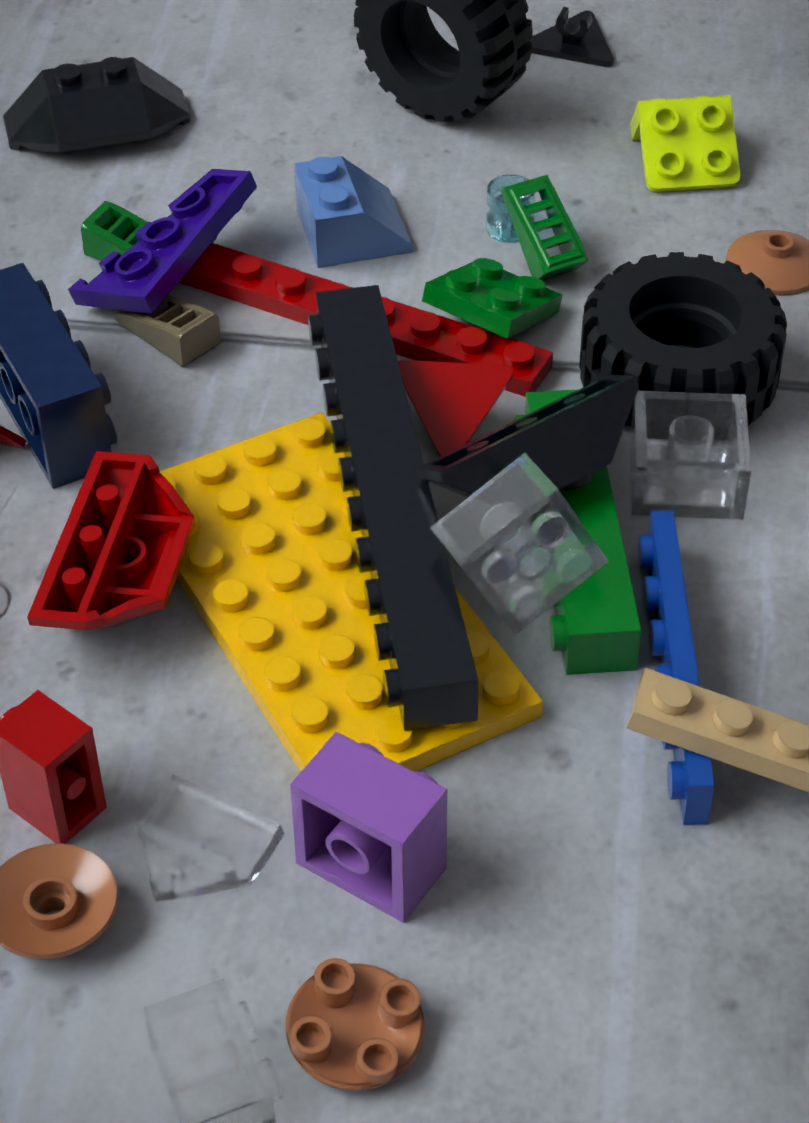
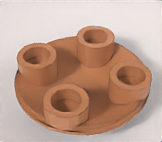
[285,958,425,1091]

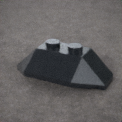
[3,57,190,153]
[417,375,639,515]

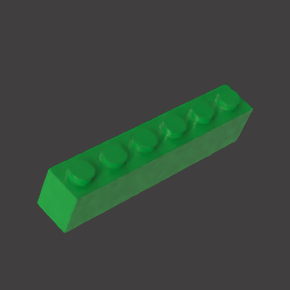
[516,389,641,675]

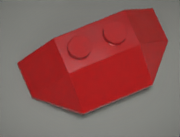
[27,451,196,631]

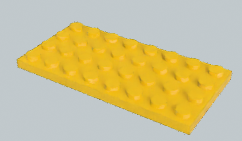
[160,412,543,772]

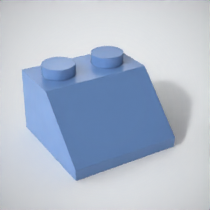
[294,156,412,268]

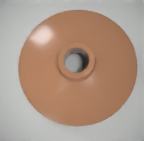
[726,230,809,296]
[0,843,118,959]

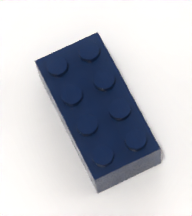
[0,263,117,489]

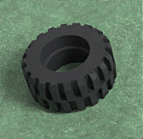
[354,0,533,122]
[579,252,787,443]

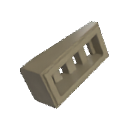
[115,295,221,367]

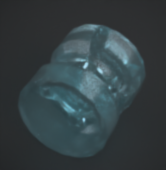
[486,175,535,243]

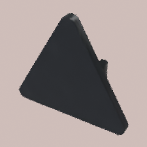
[528,7,614,67]

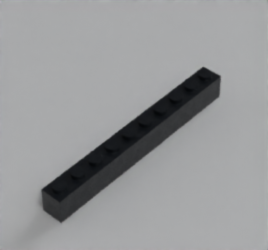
[308,285,479,731]

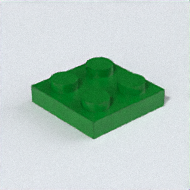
[422,258,563,339]

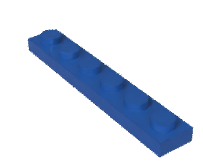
[638,510,715,825]

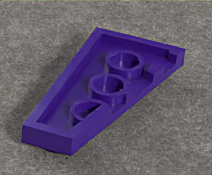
[68,169,257,314]

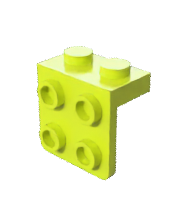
[630,95,741,192]

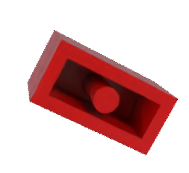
[0,690,107,844]

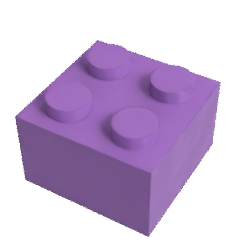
[290,732,447,923]

